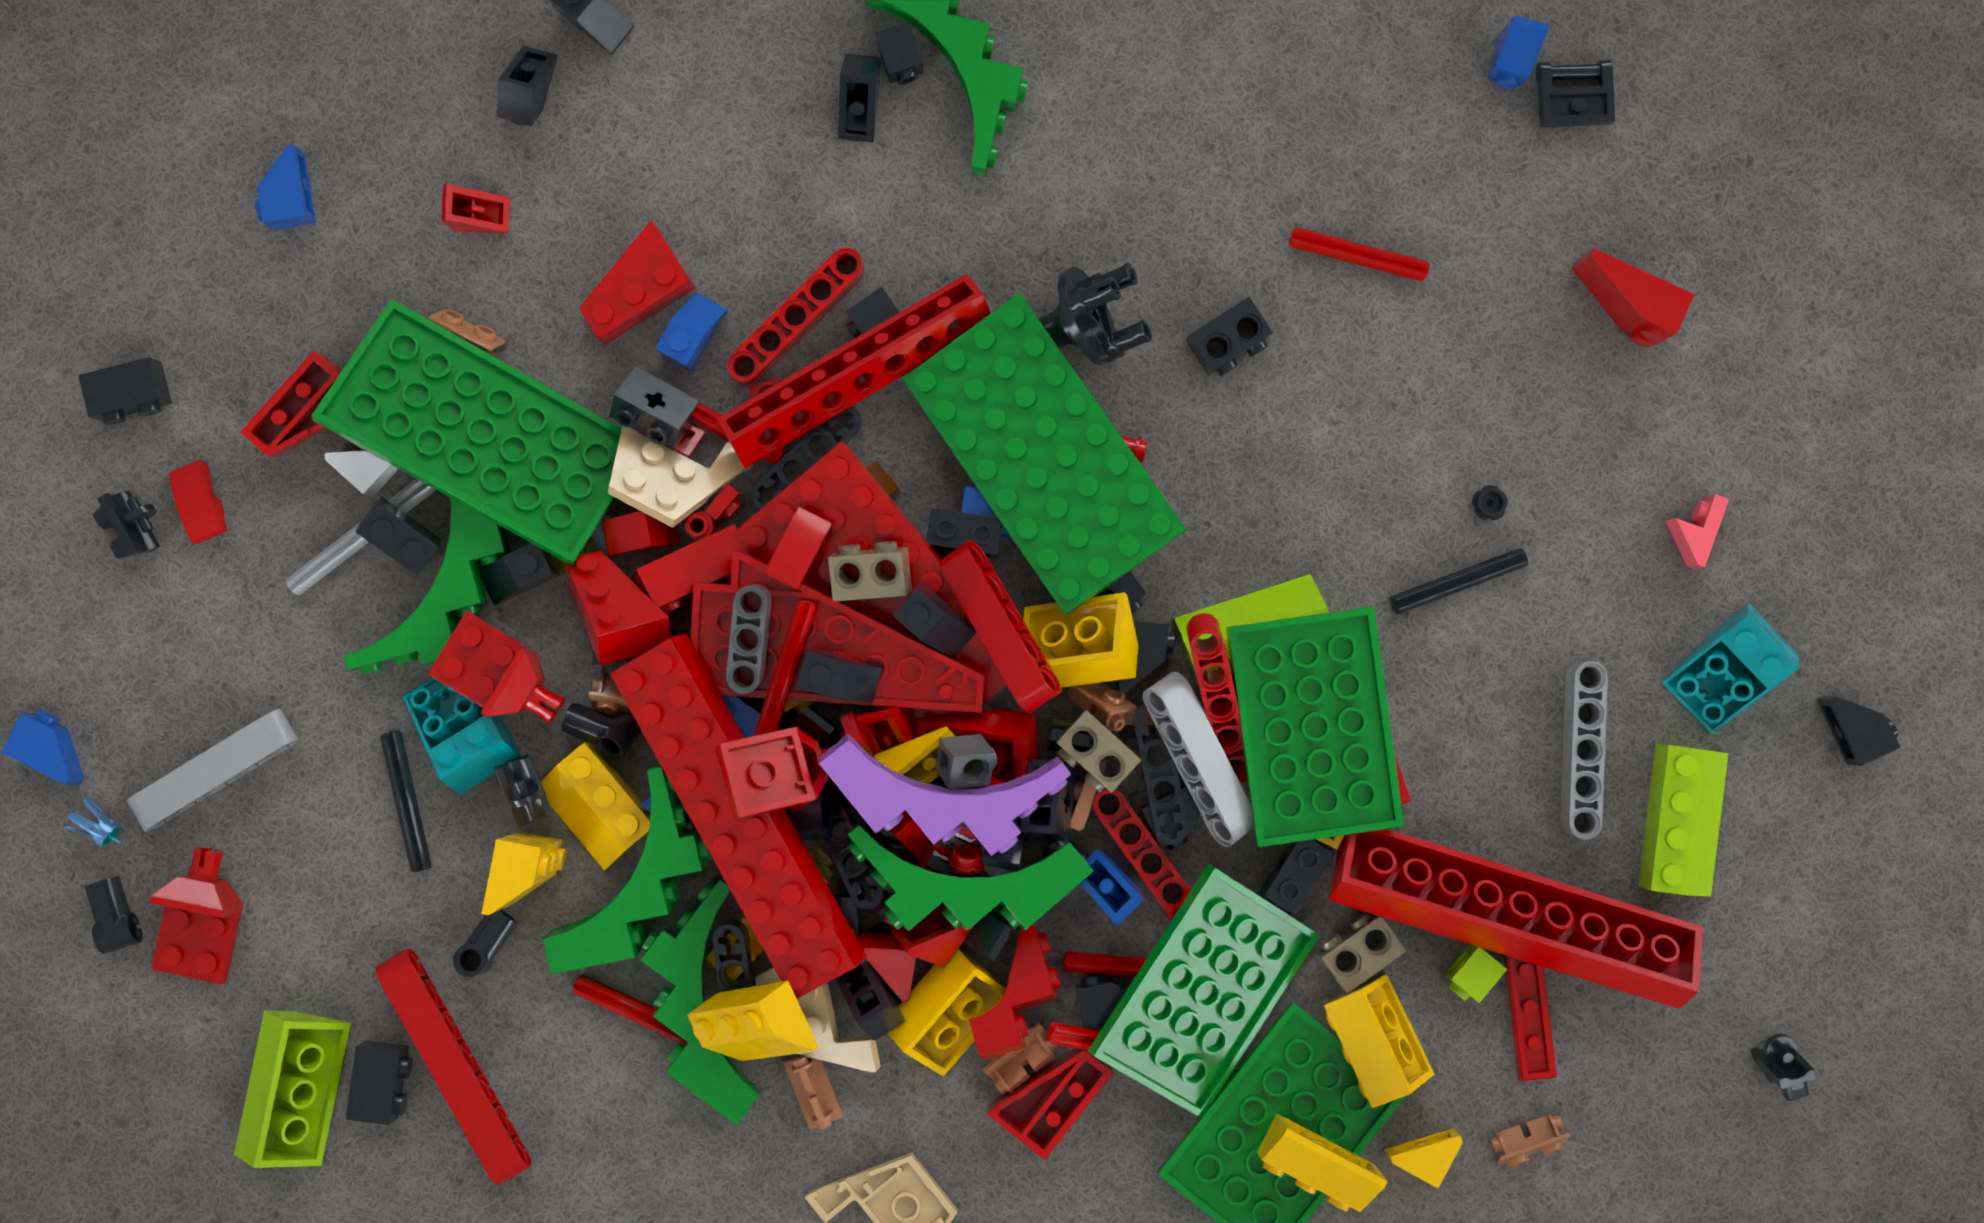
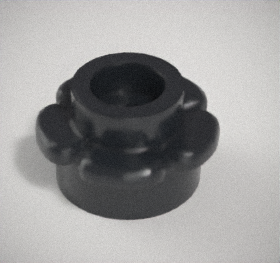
[1472,485,1508,520]

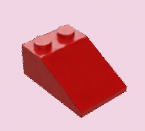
[1572,248,1695,347]
[917,709,1039,782]

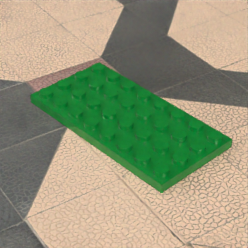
[902,293,1188,615]
[311,299,622,565]

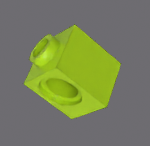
[1444,944,1507,1003]

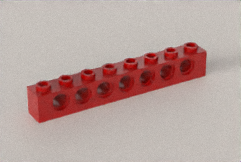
[716,274,991,468]

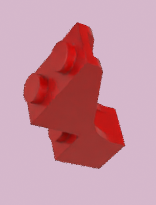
[969,924,1062,1060]

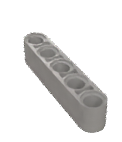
[1560,661,1608,840]
[1143,672,1254,847]
[126,709,299,832]

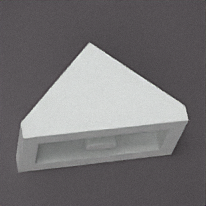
[325,451,398,497]

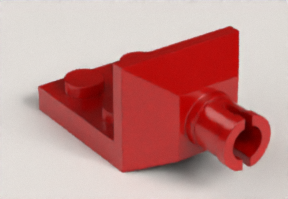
[428,611,565,724]
[715,727,831,820]
[149,847,243,984]

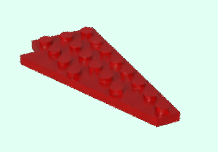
[691,550,984,713]

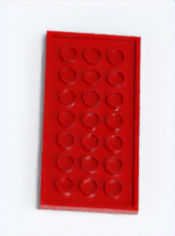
[732,441,1007,739]

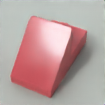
[1666,494,1729,569]

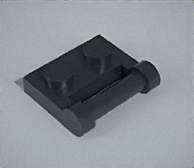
[1536,60,1615,127]

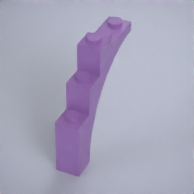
[819,734,1071,856]

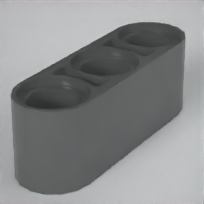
[726,584,772,694]

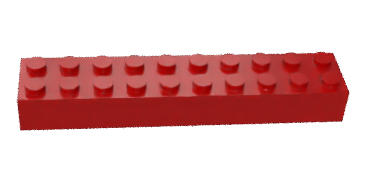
[610,633,867,999]
[1328,829,1703,1009]

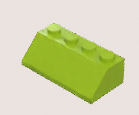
[1174,574,1329,687]
[1638,744,1729,897]
[234,1010,351,1168]

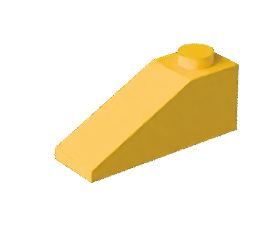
[873,726,955,784]

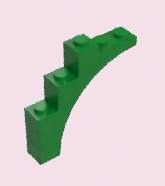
[864,0,1029,177]
[344,498,511,675]
[542,761,712,974]
[847,825,1094,931]
[640,878,759,1125]

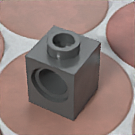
[935,734,997,789]

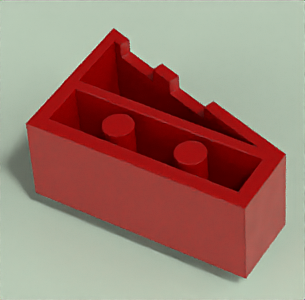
[579,220,696,345]
[240,351,342,457]
[631,524,751,615]
[565,550,671,666]
[987,1048,1113,1160]

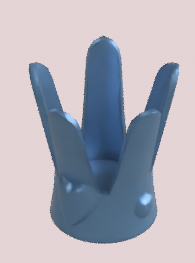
[63,797,121,848]

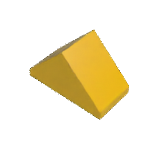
[1384,1129,1463,1188]

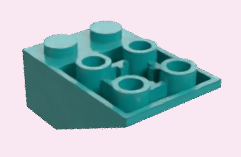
[1662,603,1799,735]
[403,678,522,795]

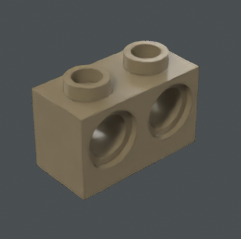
[828,541,912,601]
[1056,710,1141,793]
[1316,912,1406,994]

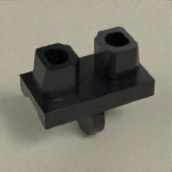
[93,491,160,559]
[494,754,553,828]
[1750,1033,1816,1101]

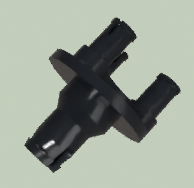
[1038,263,1153,366]

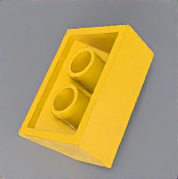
[1023,592,1139,688]
[541,742,651,871]
[481,832,567,915]
[887,948,1007,1077]
[1324,974,1435,1109]
[687,980,819,1061]
[1257,1113,1388,1212]

